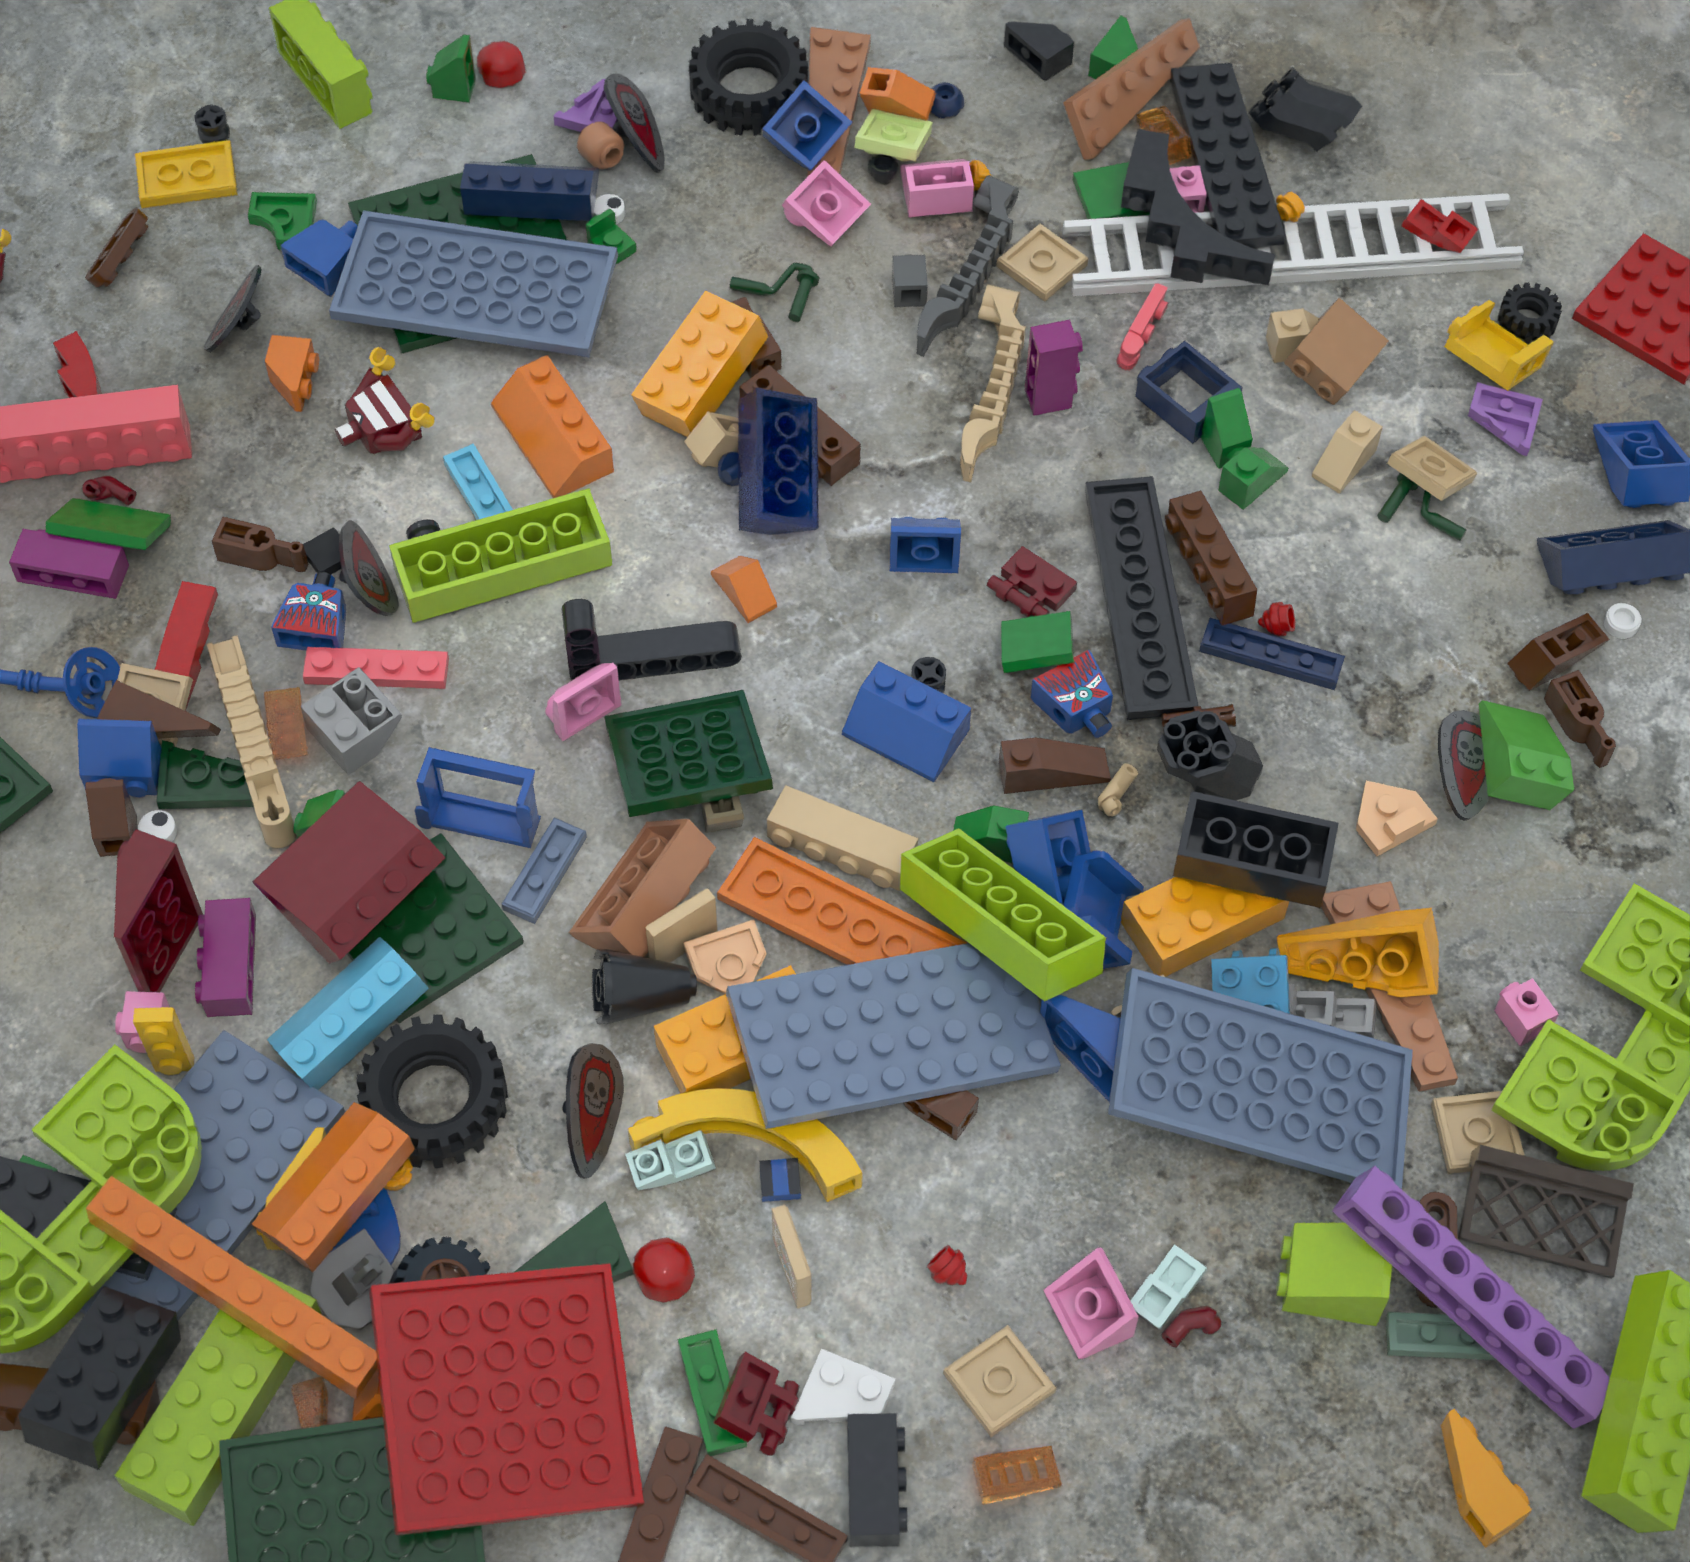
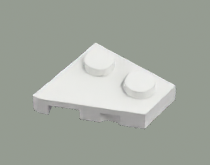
[791,1349,896,1425]

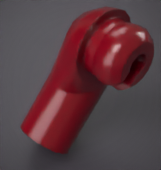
[82,476,137,505]
[1161,1306,1222,1348]

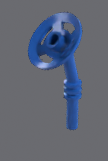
[0,647,120,718]

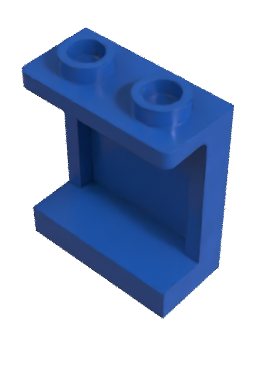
[1064,851,1144,969]

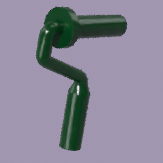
[730,263,820,322]
[1377,473,1467,541]

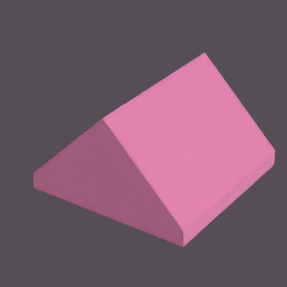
[1043,1248,1139,1359]

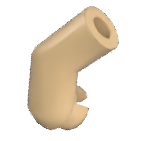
[1098,763,1138,816]

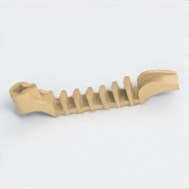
[960,284,1026,482]
[207,635,297,848]

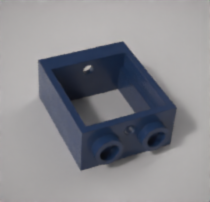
[1135,341,1243,444]

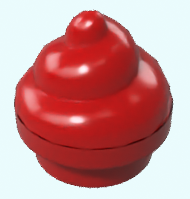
[1258,602,1295,637]
[927,1245,967,1286]

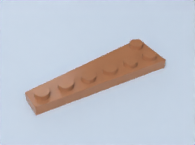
[1063,19,1200,160]
[808,27,871,176]
[1321,881,1458,1091]

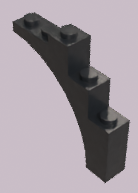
[1121,129,1275,285]

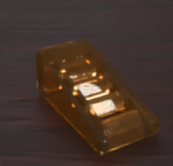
[1136,106,1191,165]
[291,1376,329,1429]
[972,1446,1062,1505]

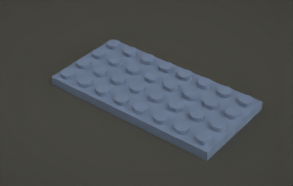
[329,210,618,357]
[726,943,1061,1129]
[1108,968,1413,1190]
[79,1030,345,1320]

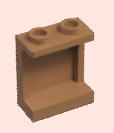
[1284,297,1389,405]

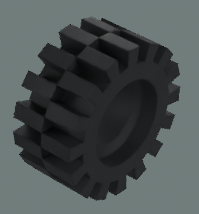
[1498,282,1562,345]

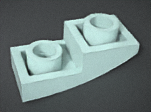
[625,1130,716,1190]

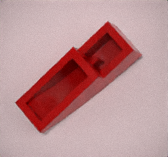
[53,331,102,398]

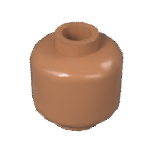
[577,121,624,170]

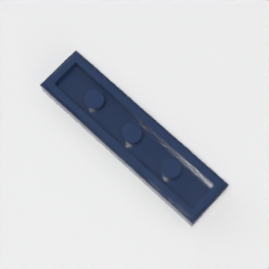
[1199,618,1345,690]

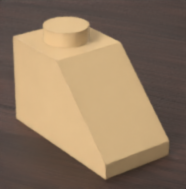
[1266,308,1319,363]
[1311,410,1383,494]
[684,412,767,467]

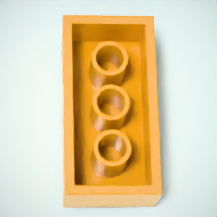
[631,290,768,437]
[1121,877,1289,977]
[654,965,796,1094]

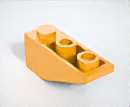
[1441,1408,1532,1548]

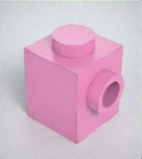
[1170,166,1207,213]
[1494,978,1559,1046]
[115,991,170,1053]

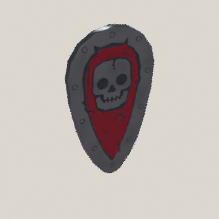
[604,73,665,173]
[204,265,262,353]
[339,520,399,616]
[1438,710,1490,821]
[562,1043,624,1179]

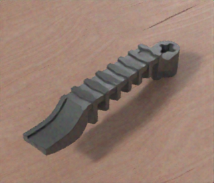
[916,175,1019,357]

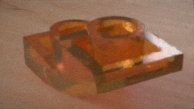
[264,687,308,760]

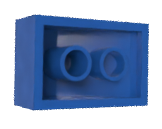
[1593,420,1690,508]
[1040,994,1120,1102]

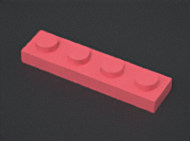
[303,647,449,689]

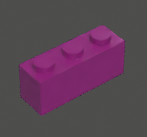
[1024,319,1083,416]
[9,529,129,599]
[195,898,256,1017]

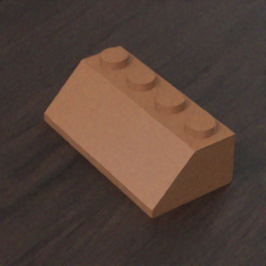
[569,819,716,957]

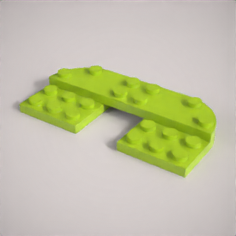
[1491,883,1690,1171]
[0,1044,202,1354]

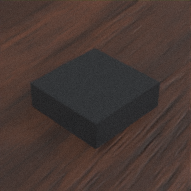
[303,527,342,574]

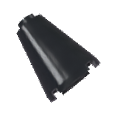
[592,949,697,1025]

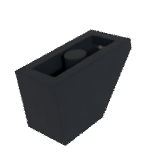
[1004,21,1074,81]

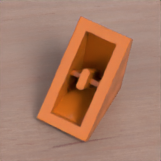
[711,556,777,623]

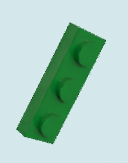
[678,1329,747,1456]

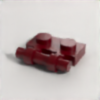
[987,546,1077,617]
[713,1351,800,1456]

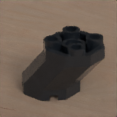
[1248,67,1362,152]
[1157,710,1263,800]

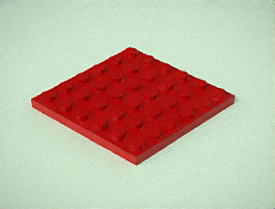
[369,1263,644,1535]

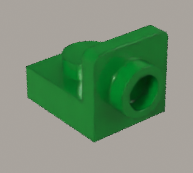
[586,209,637,264]

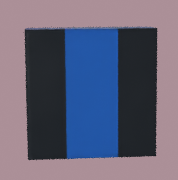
[759,1158,801,1202]

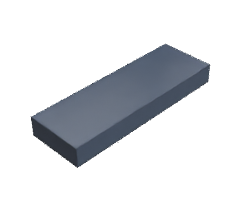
[501,817,587,924]

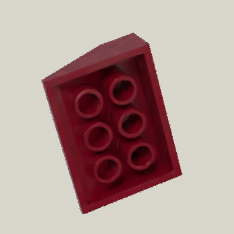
[252,781,446,964]
[114,829,203,992]

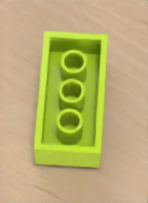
[269,0,373,129]

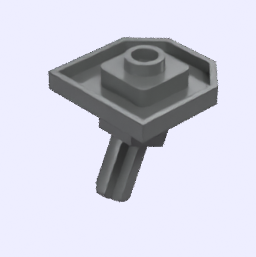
[310,1228,395,1329]

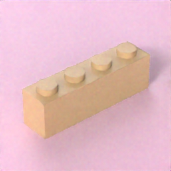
[767,785,918,891]

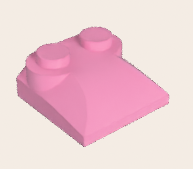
[782,160,871,246]
[545,663,621,741]

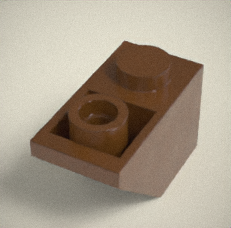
[85,778,137,857]

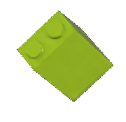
[1276,1223,1392,1326]

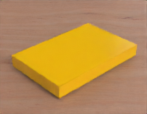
[135,140,238,208]

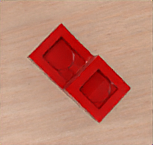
[1401,199,1478,253]

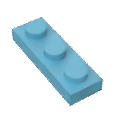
[443,444,513,520]

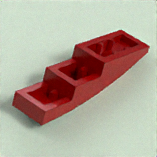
[155,581,218,710]

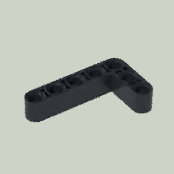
[561,599,742,681]

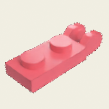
[1116,283,1168,371]

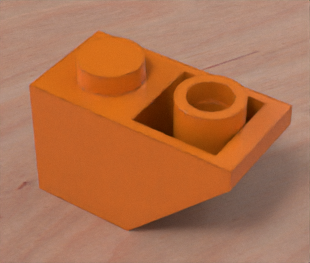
[859,67,936,121]
[265,335,319,412]

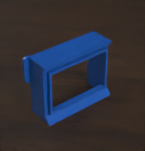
[414,747,541,848]

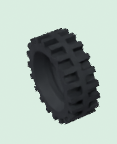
[689,19,808,136]
[356,1014,508,1169]

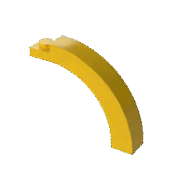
[628,1088,862,1202]

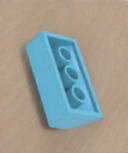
[267,937,429,1090]

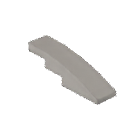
[1289,984,1377,1038]

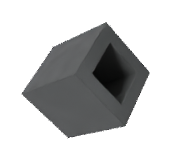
[892,254,928,307]

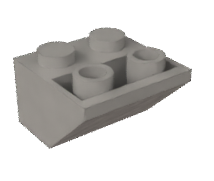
[300,667,402,775]

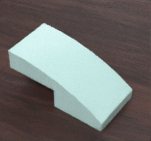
[1130,1244,1207,1330]

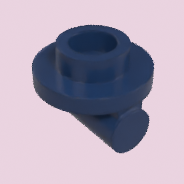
[718,452,756,486]

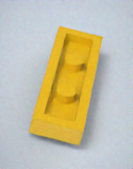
[133,1007,195,1075]

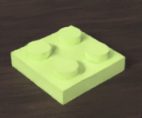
[854,109,933,161]

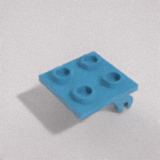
[1211,948,1290,1014]

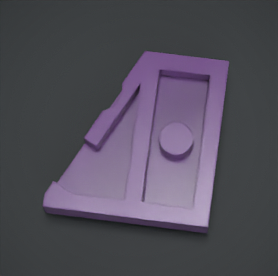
[554,79,618,132]
[1468,382,1543,456]

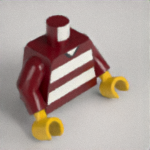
[335,347,435,454]

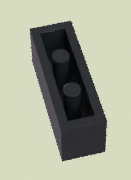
[847,1413,908,1547]

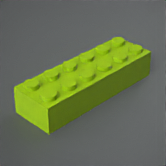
[389,488,612,623]
[900,828,1106,1001]
[114,1266,322,1527]
[1581,1270,1690,1533]

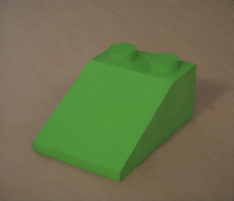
[1479,700,1574,810]

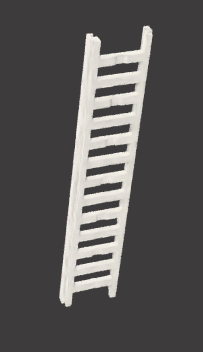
[1062,193,1524,296]

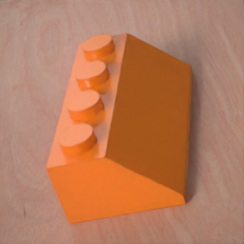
[491,355,614,498]
[251,1102,415,1273]

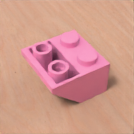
[900,159,974,217]

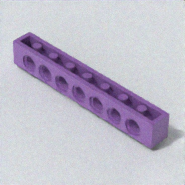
[1332,1166,1610,1429]

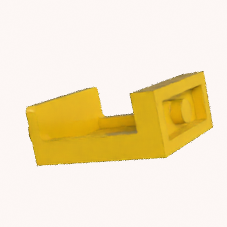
[1444,300,1554,391]

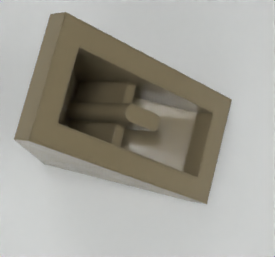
[701,796,744,833]

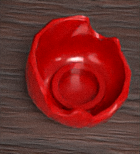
[476,41,526,88]
[632,1237,695,1303]

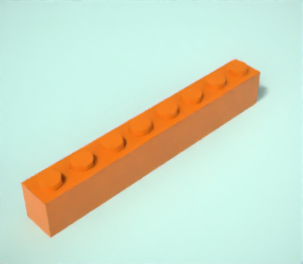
[86,1176,378,1399]

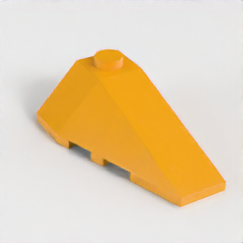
[1276,908,1439,997]

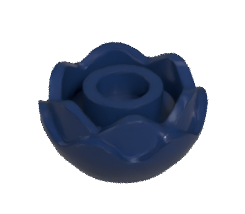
[930,82,965,119]

